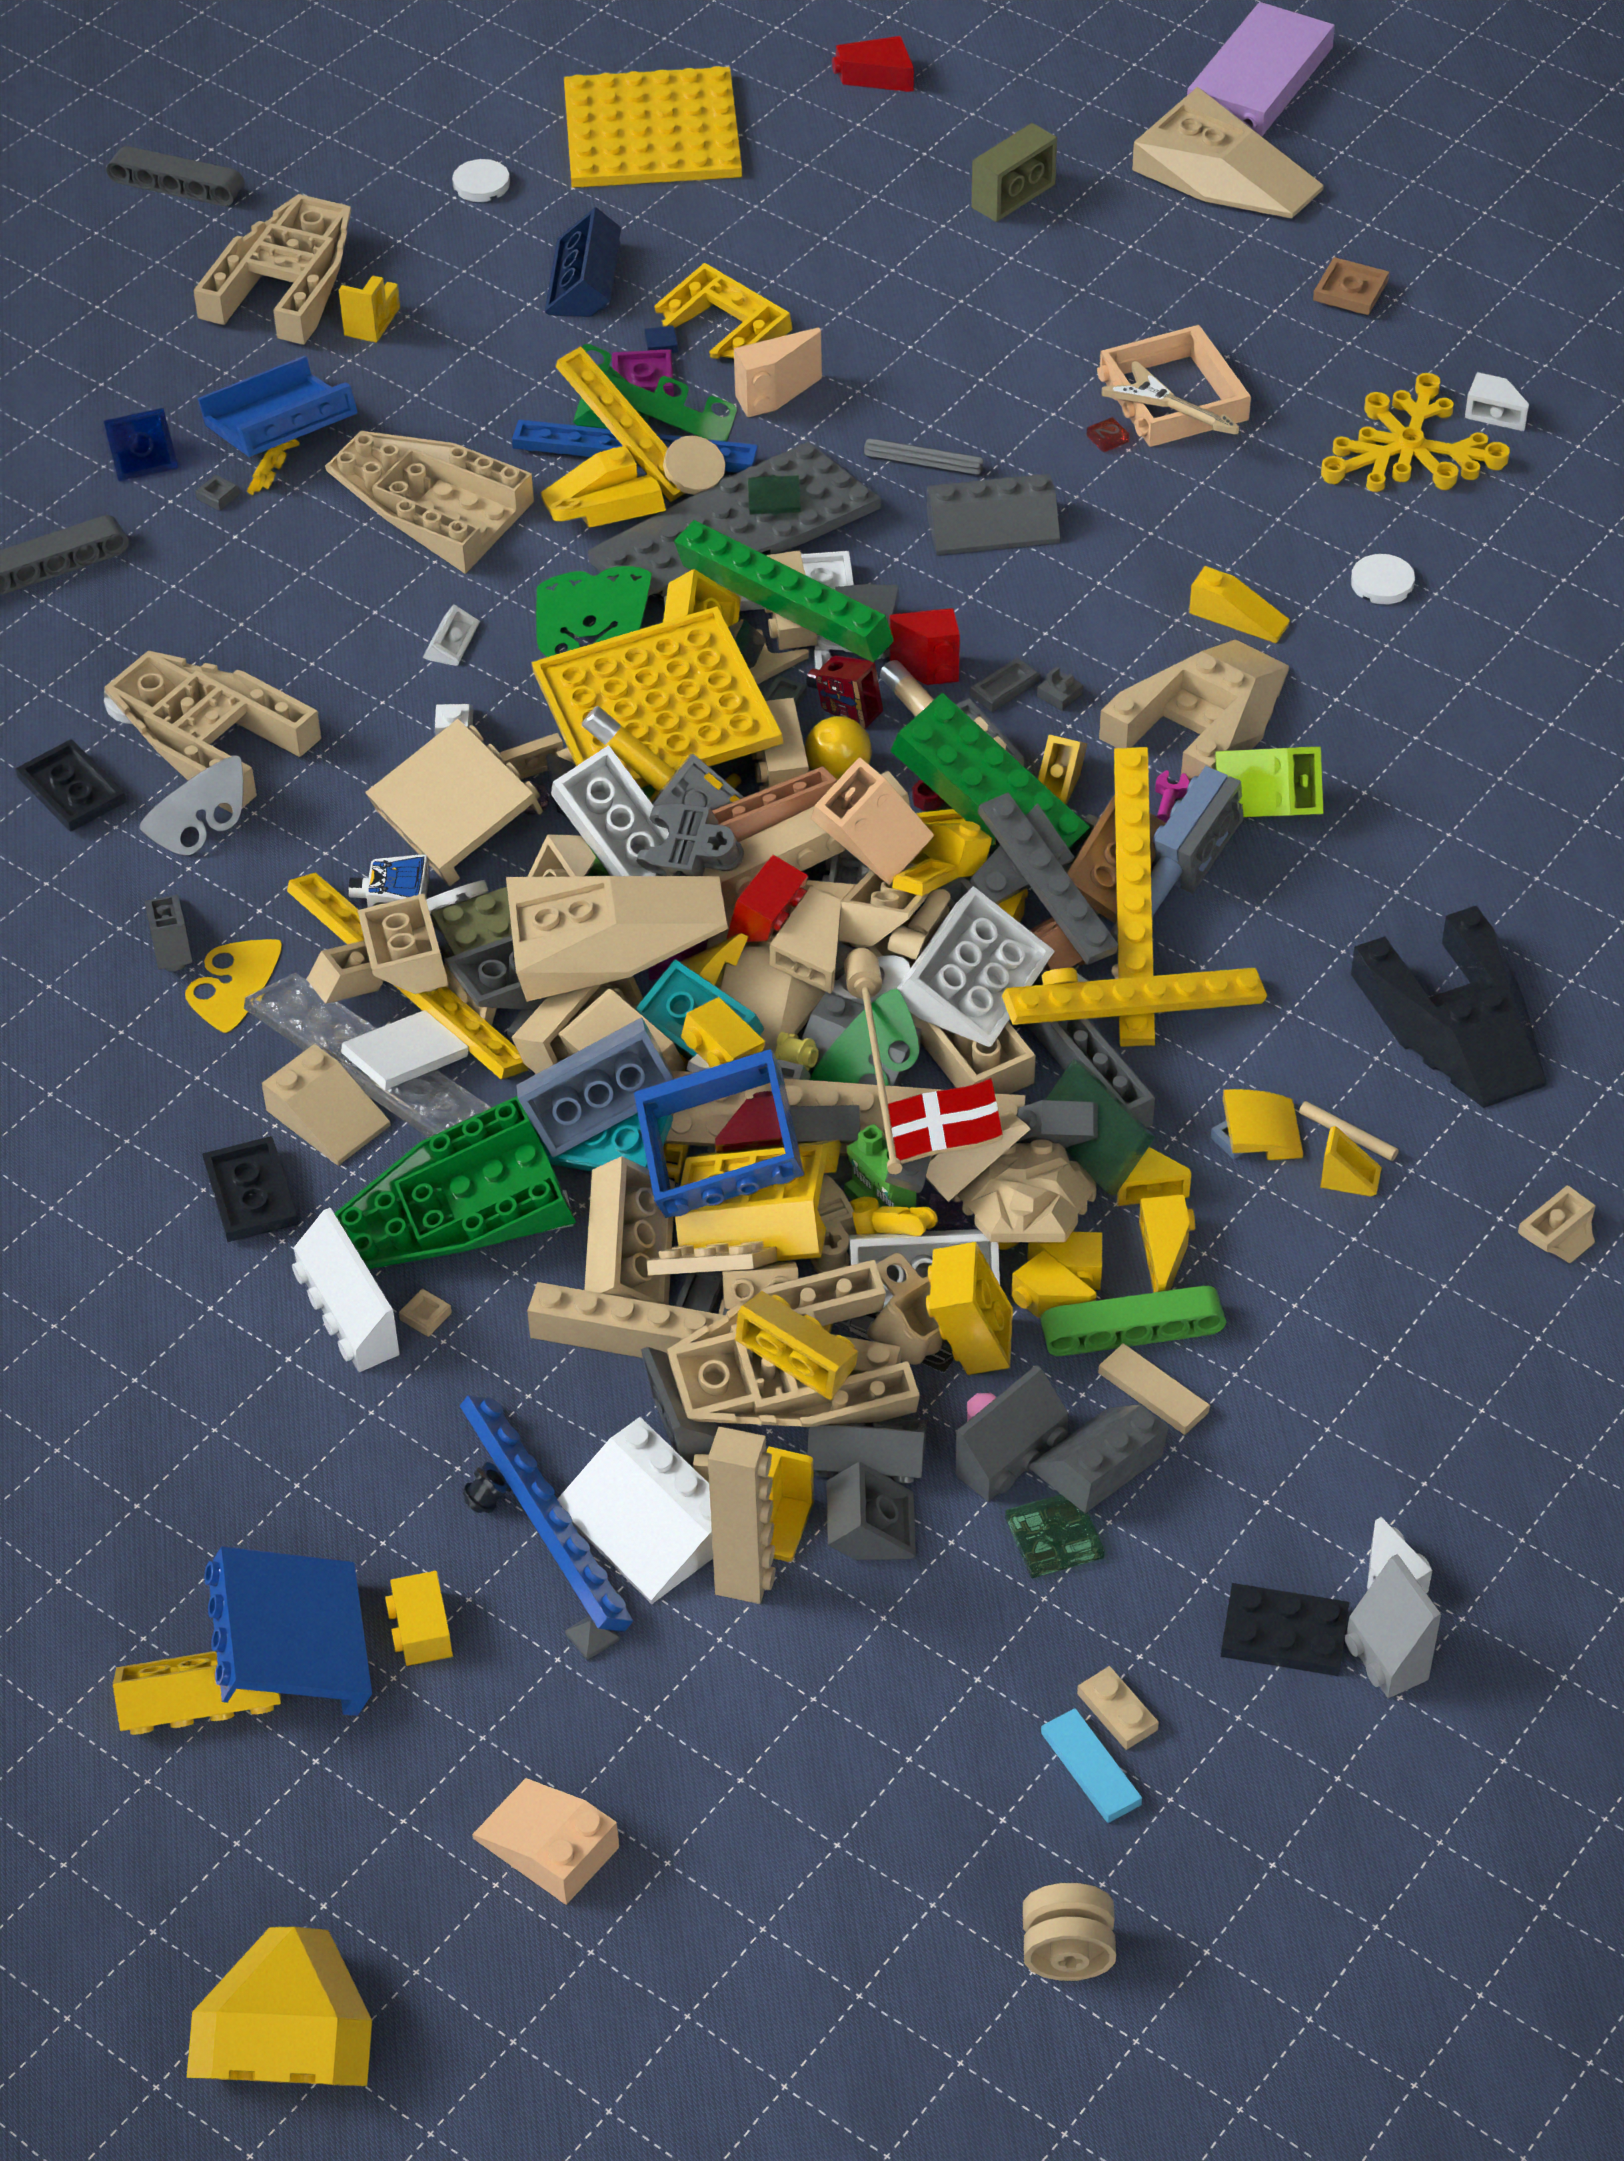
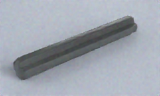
[864,438,984,475]

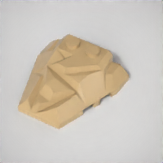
[952,1139,1096,1242]

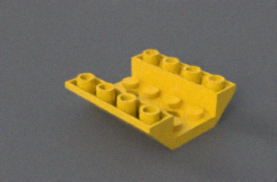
[675,1140,841,1261]

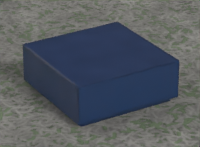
[644,326,678,353]

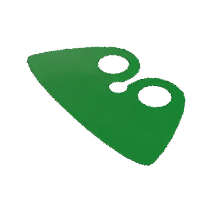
[810,988,919,1086]

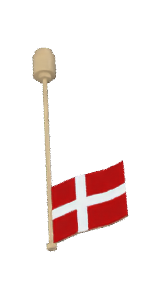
[844,948,1003,1174]

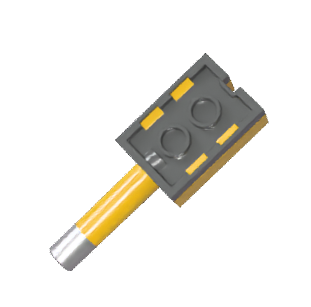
[582,706,744,814]

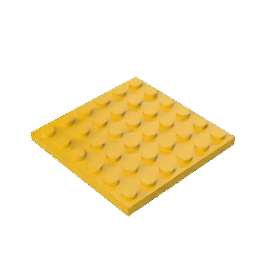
[564,66,742,188]
[531,606,783,788]

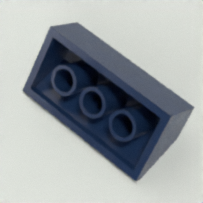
[545,207,621,317]

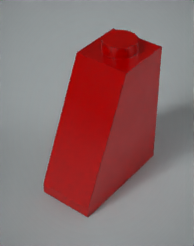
[832,36,914,92]

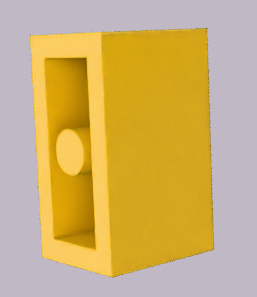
[681,997,766,1068]
[385,1571,453,1666]

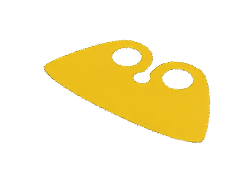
[185,939,282,1033]

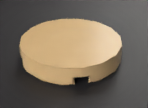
[663,436,725,495]

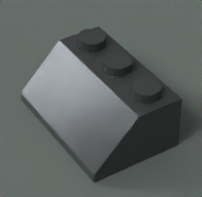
[802,992,921,1087]
[641,1347,725,1468]
[955,1365,1069,1502]
[1029,1405,1169,1513]
[807,1418,928,1483]

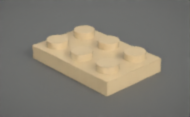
[647,1241,777,1275]

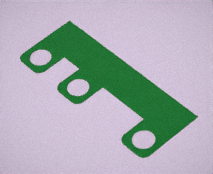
[582,344,737,442]

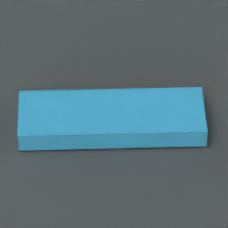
[1041,1708,1142,1824]

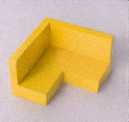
[339,275,400,343]
[766,1446,814,1562]

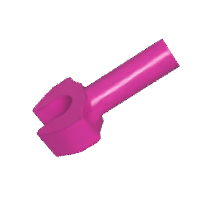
[1155,770,1189,823]

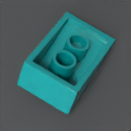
[635,959,764,1061]

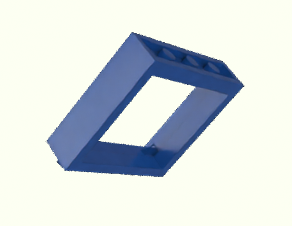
[634,1049,804,1218]

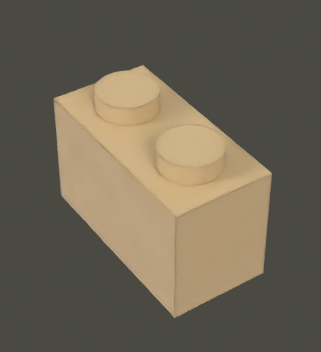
[307,940,384,1004]

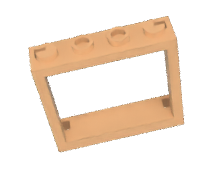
[1097,325,1251,447]

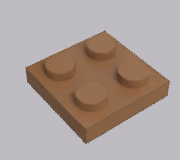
[1313,257,1389,315]

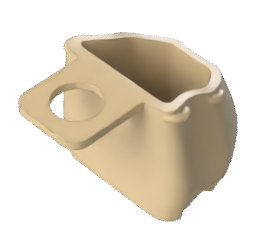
[867,1253,943,1365]

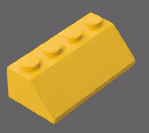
[113,1651,281,1735]

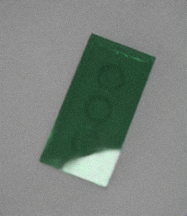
[1046,1059,1156,1196]

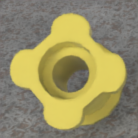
[774,1032,819,1071]

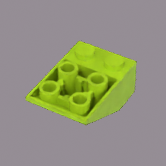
[1215,746,1323,817]

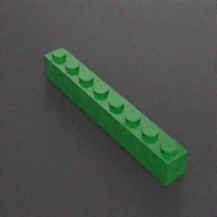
[674,520,894,663]

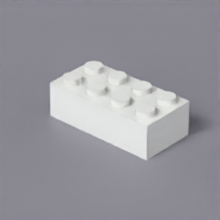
[551,745,669,876]

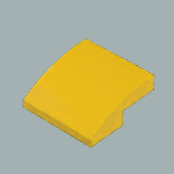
[1223,1089,1303,1160]

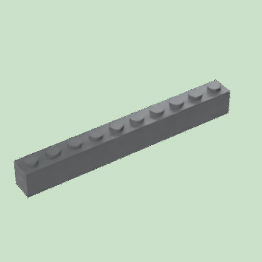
[937,877,1155,1139]

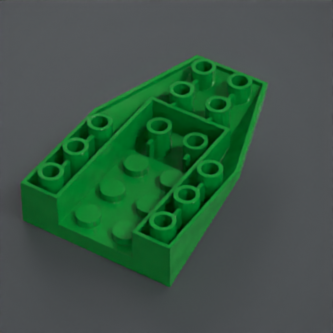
[334,1096,577,1269]

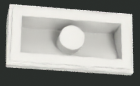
[423,604,480,666]

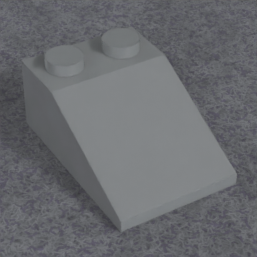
[1345,1554,1441,1698]

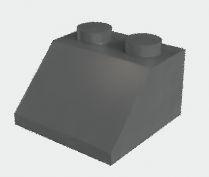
[827,1461,916,1560]

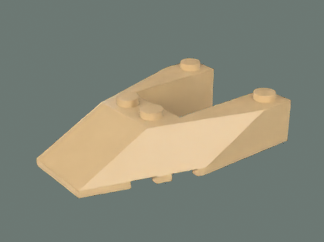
[193,194,351,345]
[1099,639,1289,783]
[104,651,321,814]
[667,1259,920,1427]

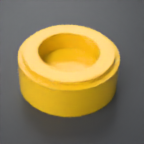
[1041,968,1078,985]

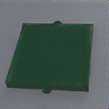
[748,475,801,515]

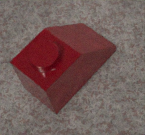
[715,1091,784,1153]

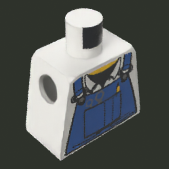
[349,855,429,907]

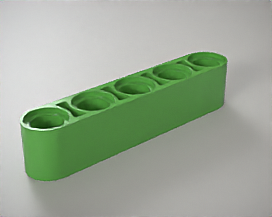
[1040,1286,1226,1356]

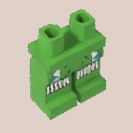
[844,1124,916,1208]

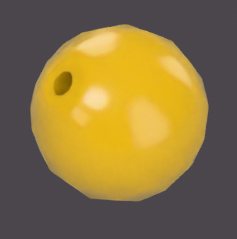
[804,716,872,781]

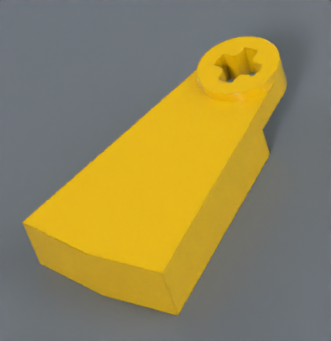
[550,474,666,528]

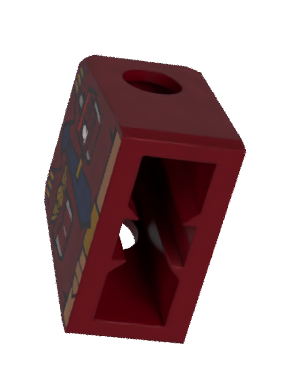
[806,656,884,729]

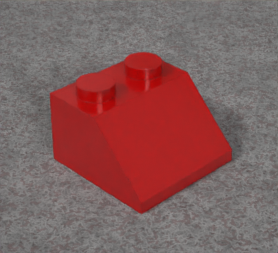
[889,608,960,685]
[726,854,808,942]

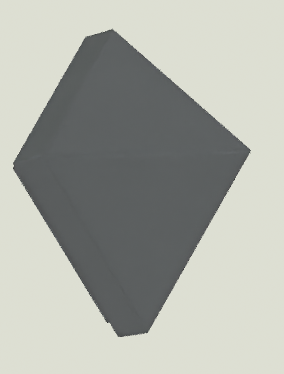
[565,1615,620,1661]

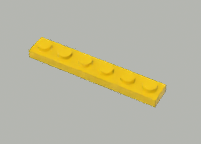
[555,346,685,502]

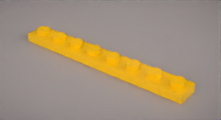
[1002,968,1267,1025]

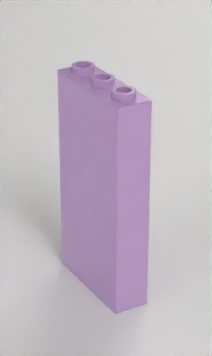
[1187,2,1335,136]

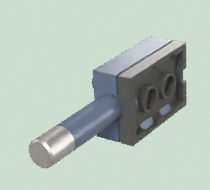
[1110,766,1243,943]

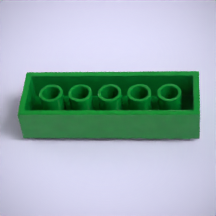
[890,693,1090,853]

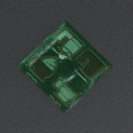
[1005,1494,1105,1579]

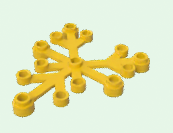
[1321,373,1510,492]

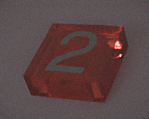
[1087,417,1129,452]

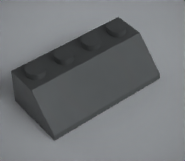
[927,474,1060,555]

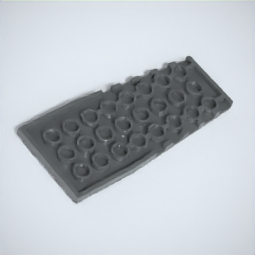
[588,442,881,597]

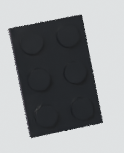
[15,739,127,832]
[202,1136,298,1242]
[1220,1583,1349,1676]

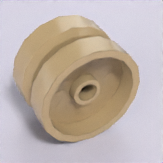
[1022,1883,1116,1981]

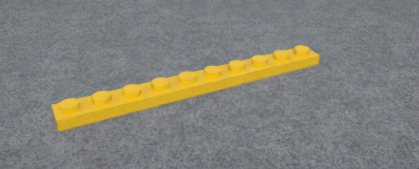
[1114,747,1155,1047]
[287,872,529,1080]

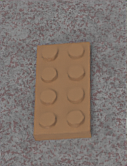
[1066,794,1166,924]

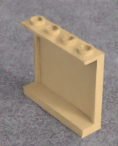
[365,719,543,887]

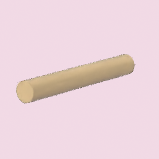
[1299,1101,1399,1161]

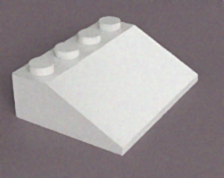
[897,886,1055,1047]
[557,1417,713,1604]

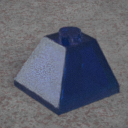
[102,408,179,482]

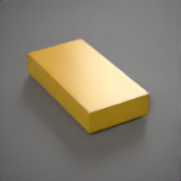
[892,858,958,896]

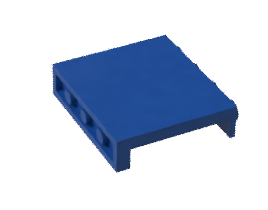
[198,356,358,457]
[204,1546,372,1716]

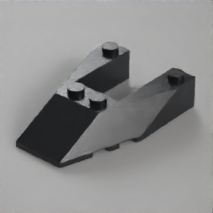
[1351,906,1546,1108]

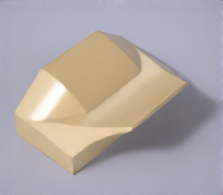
[1518,1185,1596,1263]

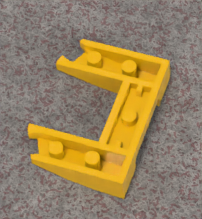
[654,263,793,359]

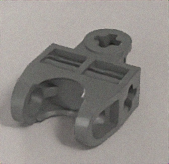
[636,804,744,876]

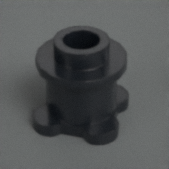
[463,1462,511,1513]

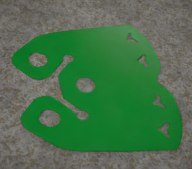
[536,566,652,657]

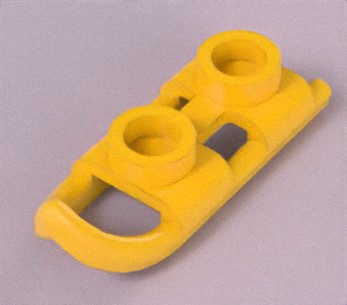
[247,439,299,495]

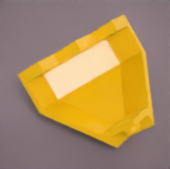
[187,1927,372,2086]

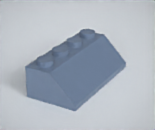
[516,1017,675,1158]

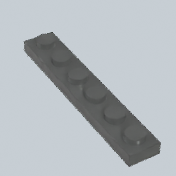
[978,793,1118,965]

